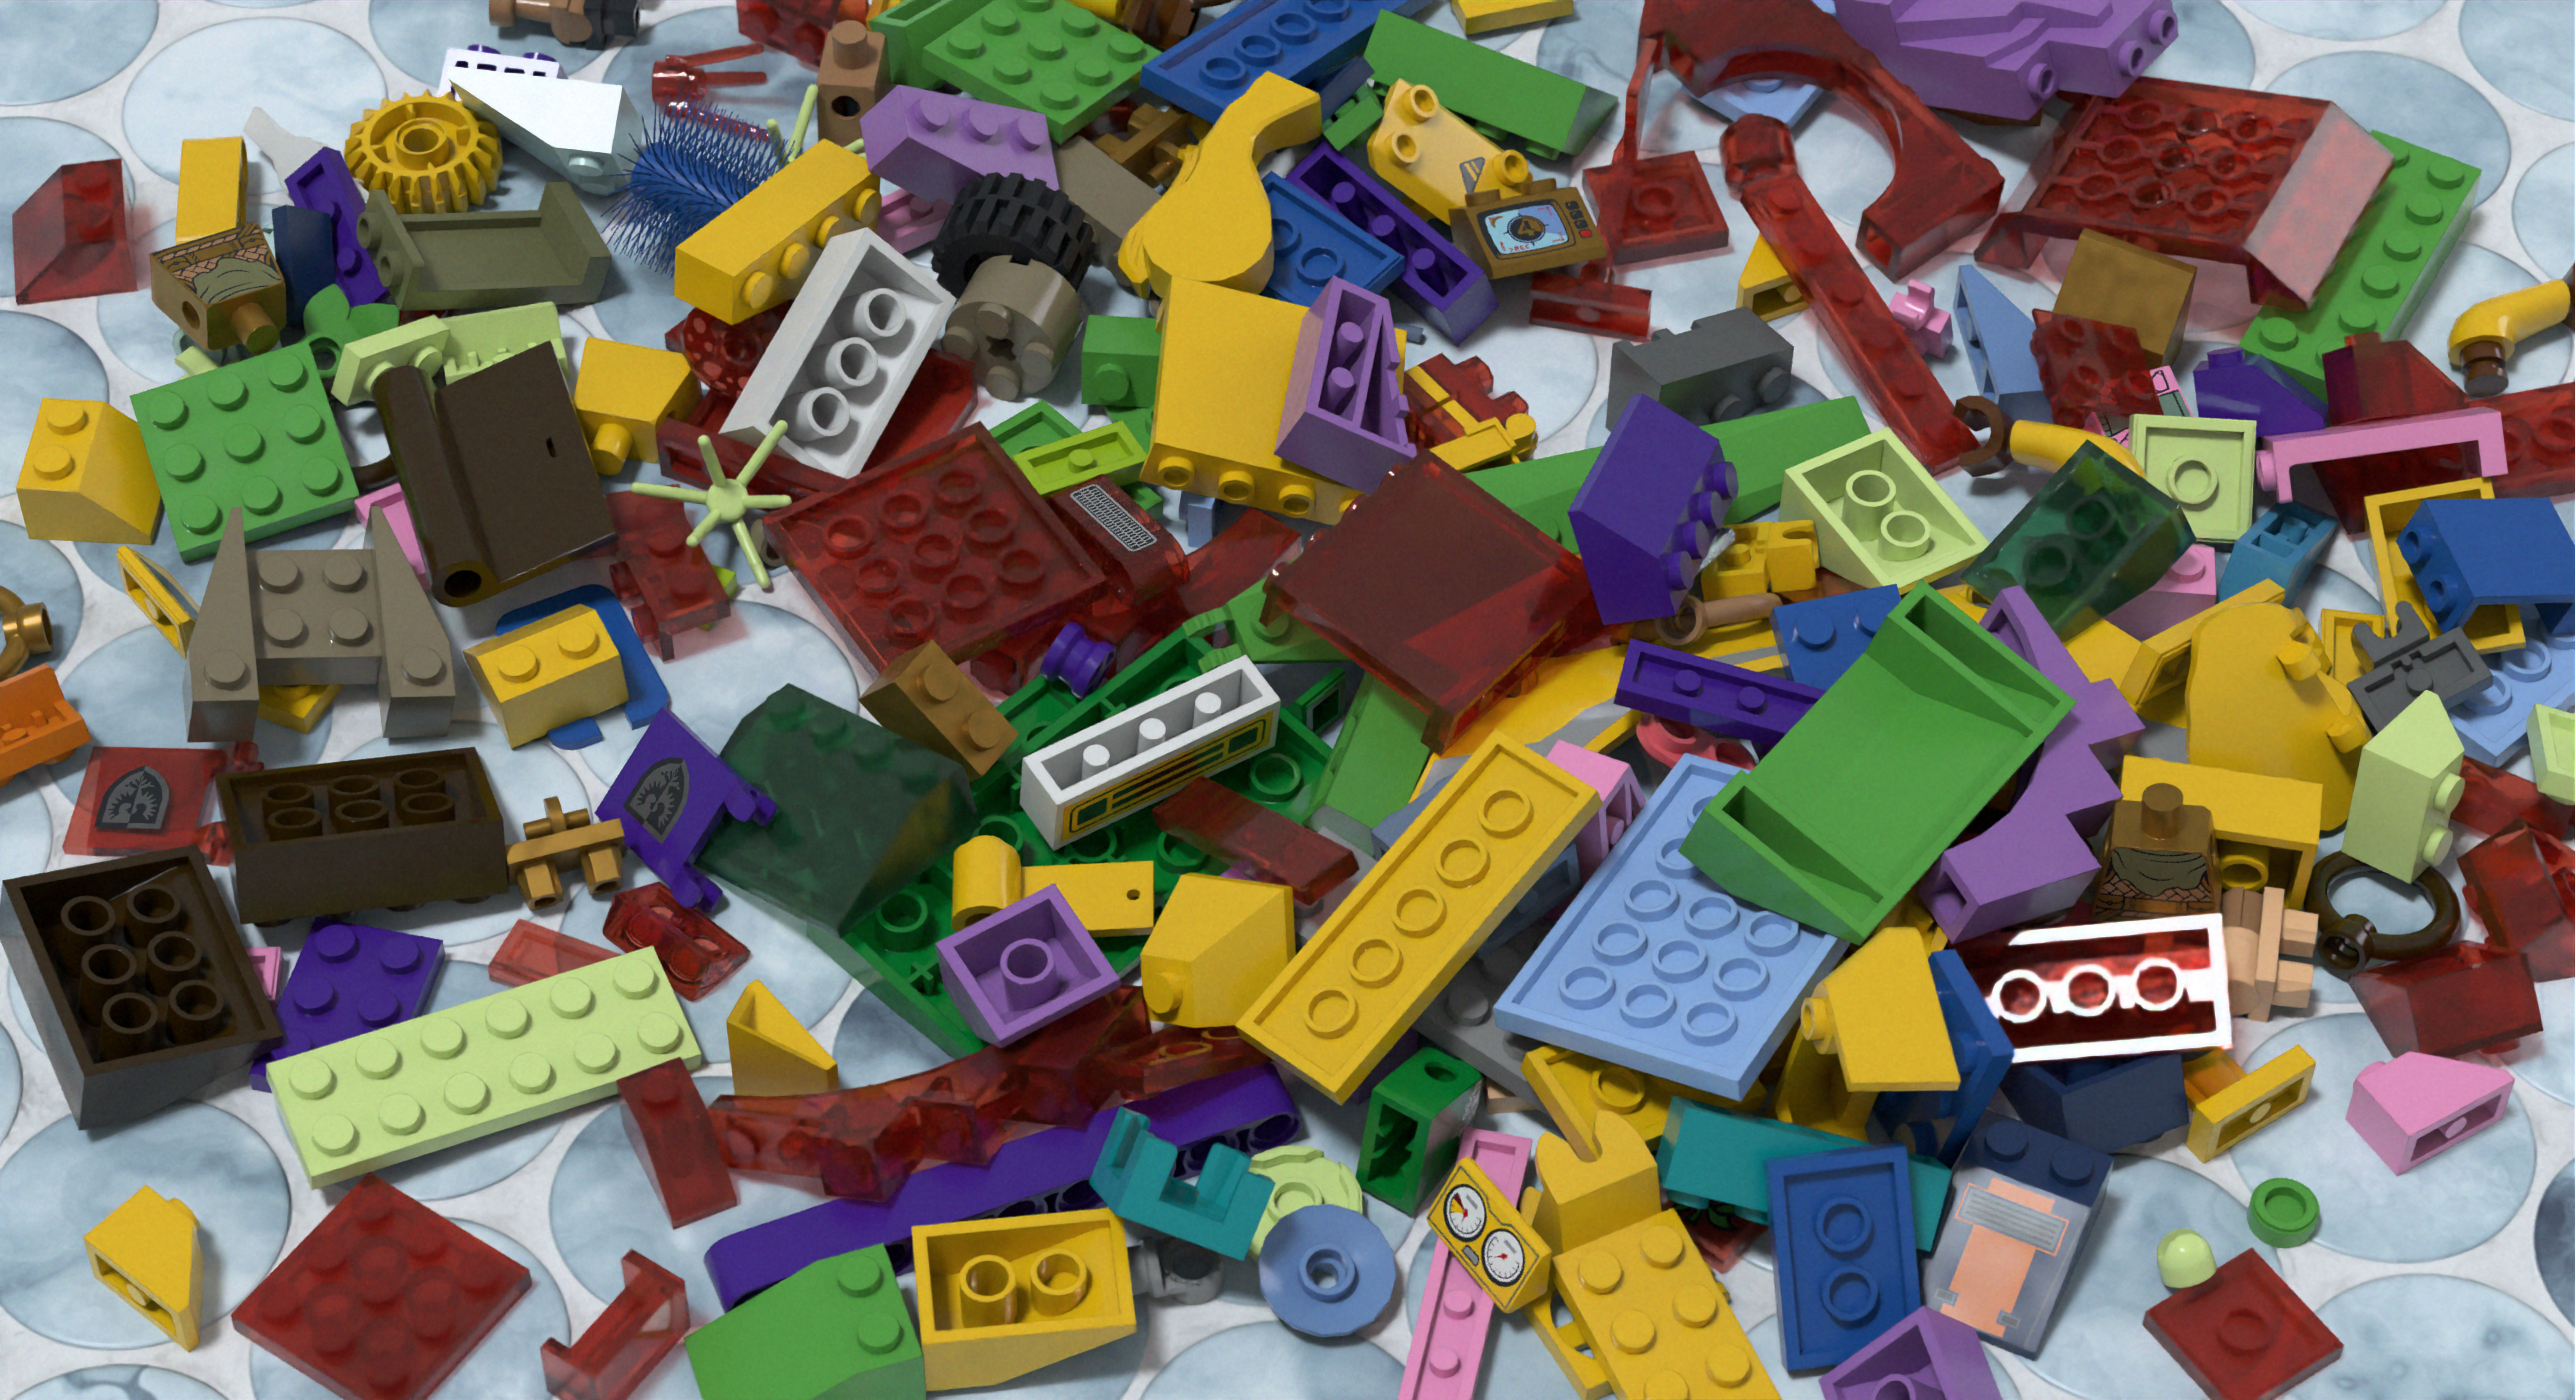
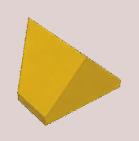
[726,979,841,1110]

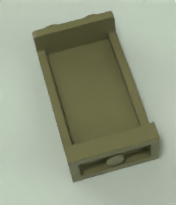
[356,181,612,311]

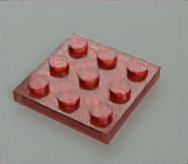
[231,1172,532,1400]

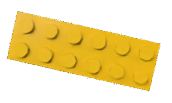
[1235,728,1603,1106]

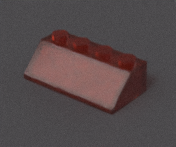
[1948,913,2233,1067]

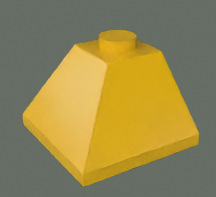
[1140,872,1296,1028]

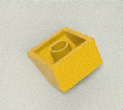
[16,398,163,545]
[462,604,630,749]

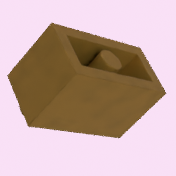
[858,639,1019,794]

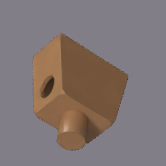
[816,20,892,155]

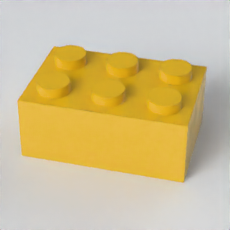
[2117,755,2323,911]

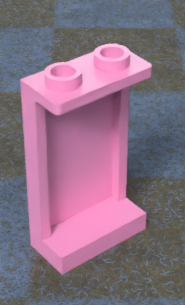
[2254,406,2508,504]

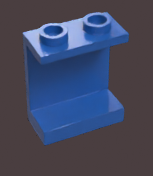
[2396,498,2575,635]

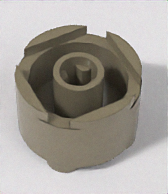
[941,255,1083,401]

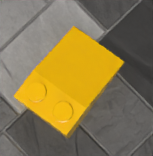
[2364,476,2526,655]
[911,1208,1136,1391]

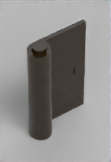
[372,340,620,607]

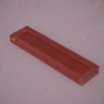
[1151,775,1360,906]

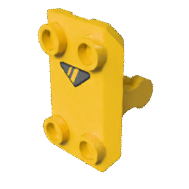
[1367,78,1533,227]

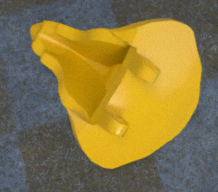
[2185,602,2372,831]

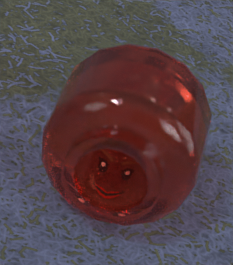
[1718,113,1799,203]

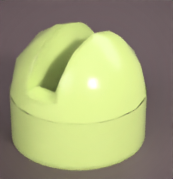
[2157,1228,2217,1288]

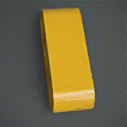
[176,136,248,245]

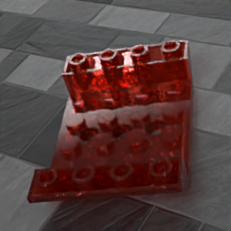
[1973,76,2396,312]

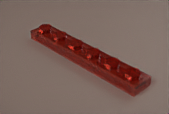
[1740,168,1981,477]

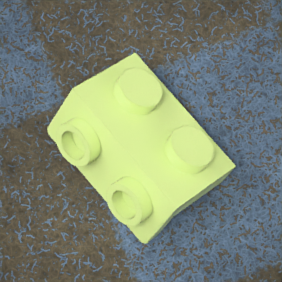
[440,301,570,385]

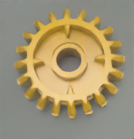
[343,88,504,215]

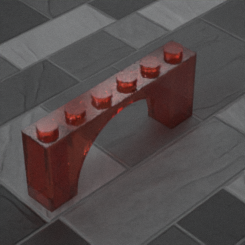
[1660,0,2006,284]

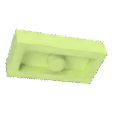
[331,315,450,407]

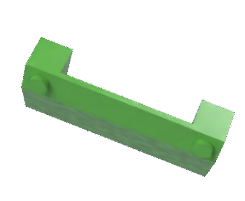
[1678,579,2077,946]

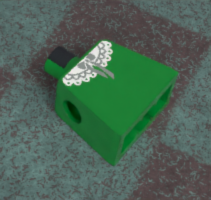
[1355,1047,1486,1215]

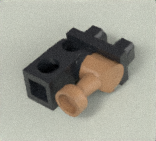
[489,0,641,51]

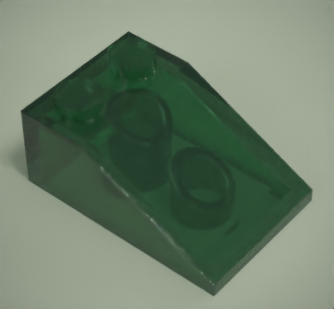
[1959,439,2197,644]

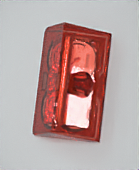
[602,881,751,1002]

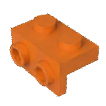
[0,664,92,788]

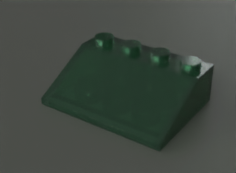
[693,683,981,939]

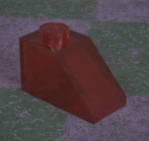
[2322,332,2470,427]
[616,1057,737,1230]

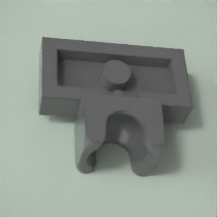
[2346,601,2493,737]

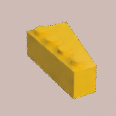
[674,138,882,325]

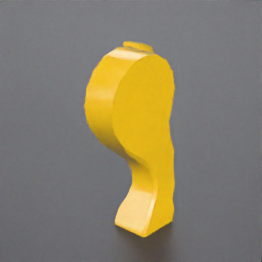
[1118,71,1322,300]

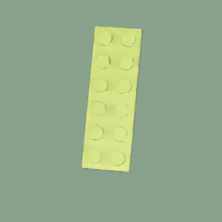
[266,945,702,1190]

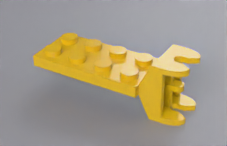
[1518,1110,1782,1400]

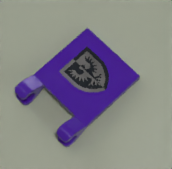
[594,707,778,913]

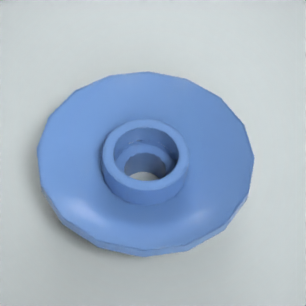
[1257,1204,1396,1337]

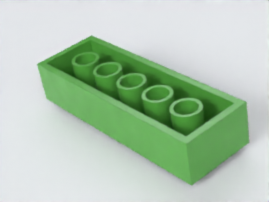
[2237,129,2482,428]

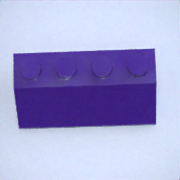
[1567,393,1739,625]

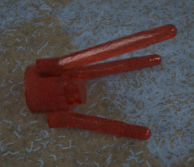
[651,43,770,143]

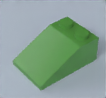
[684,1243,926,1400]

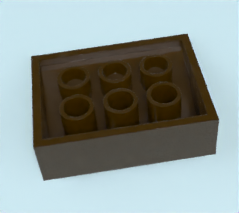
[215,747,508,928]
[0,844,284,1131]

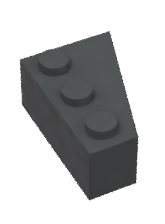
[1605,306,1794,432]

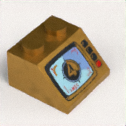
[1448,178,1607,279]

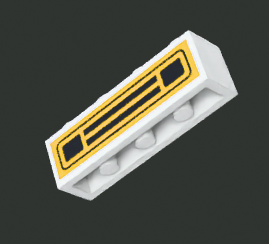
[1020,654,1281,851]

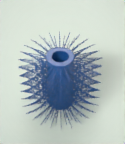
[600,89,802,279]

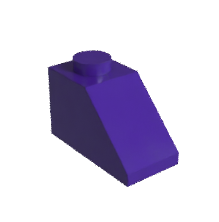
[2193,347,2332,437]

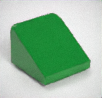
[1285,666,1346,736]

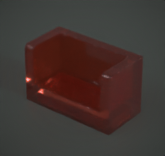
[540,1249,691,1400]

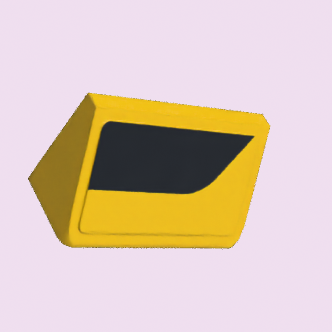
[116,545,200,661]

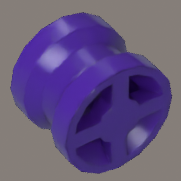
[1039,621,1117,701]

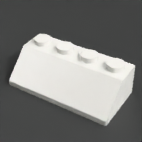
[718,227,957,498]

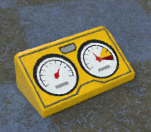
[1427,1156,1552,1313]

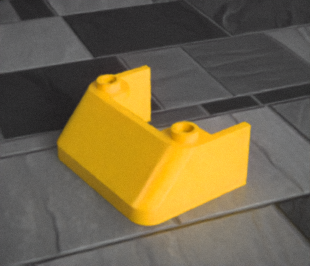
[1765,927,1961,1142]

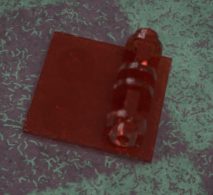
[2029,308,2164,430]

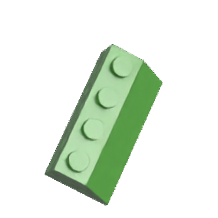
[1363,9,1618,161]

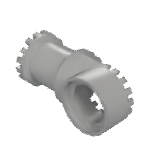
[1127,1236,1224,1305]

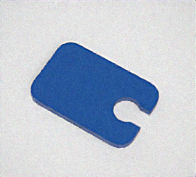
[495,584,669,750]

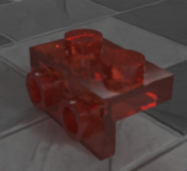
[609,514,731,662]

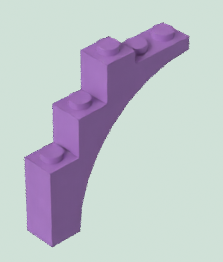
[1916,585,2146,944]

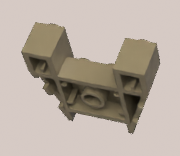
[182,506,456,743]

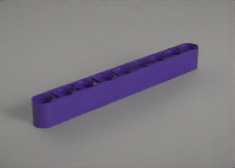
[703,1061,1303,1314]

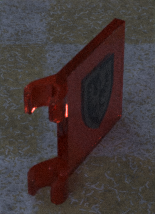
[62,741,265,867]

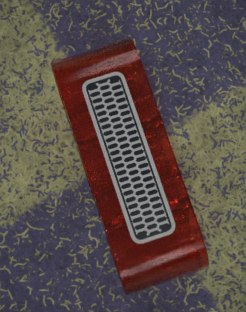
[1043,474,1190,608]

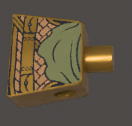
[149,221,286,354]
[2091,783,2223,931]

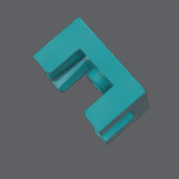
[1089,1106,1276,1262]

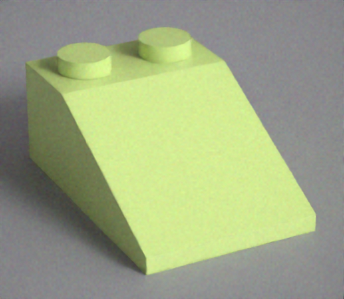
[1778,427,1993,595]

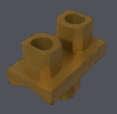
[1093,103,1192,188]
[505,796,625,911]

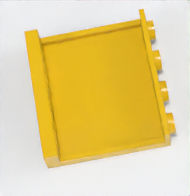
[1139,275,1407,528]

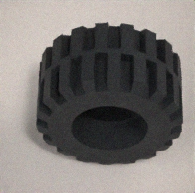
[931,172,1096,304]

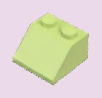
[2341,690,2465,884]

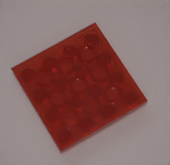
[761,421,1108,681]

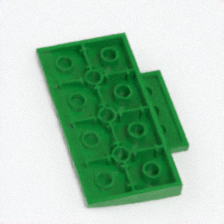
[807,625,1333,1083]

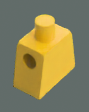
[573,337,703,475]

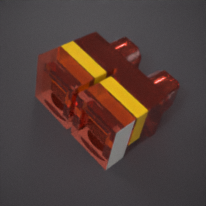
[1403,353,1529,454]

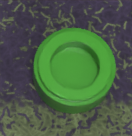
[2247,1178,2320,1248]

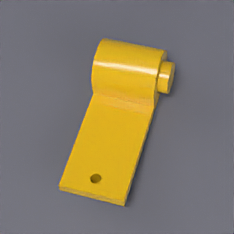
[951,835,1155,937]

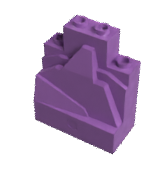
[1833,0,2179,121]

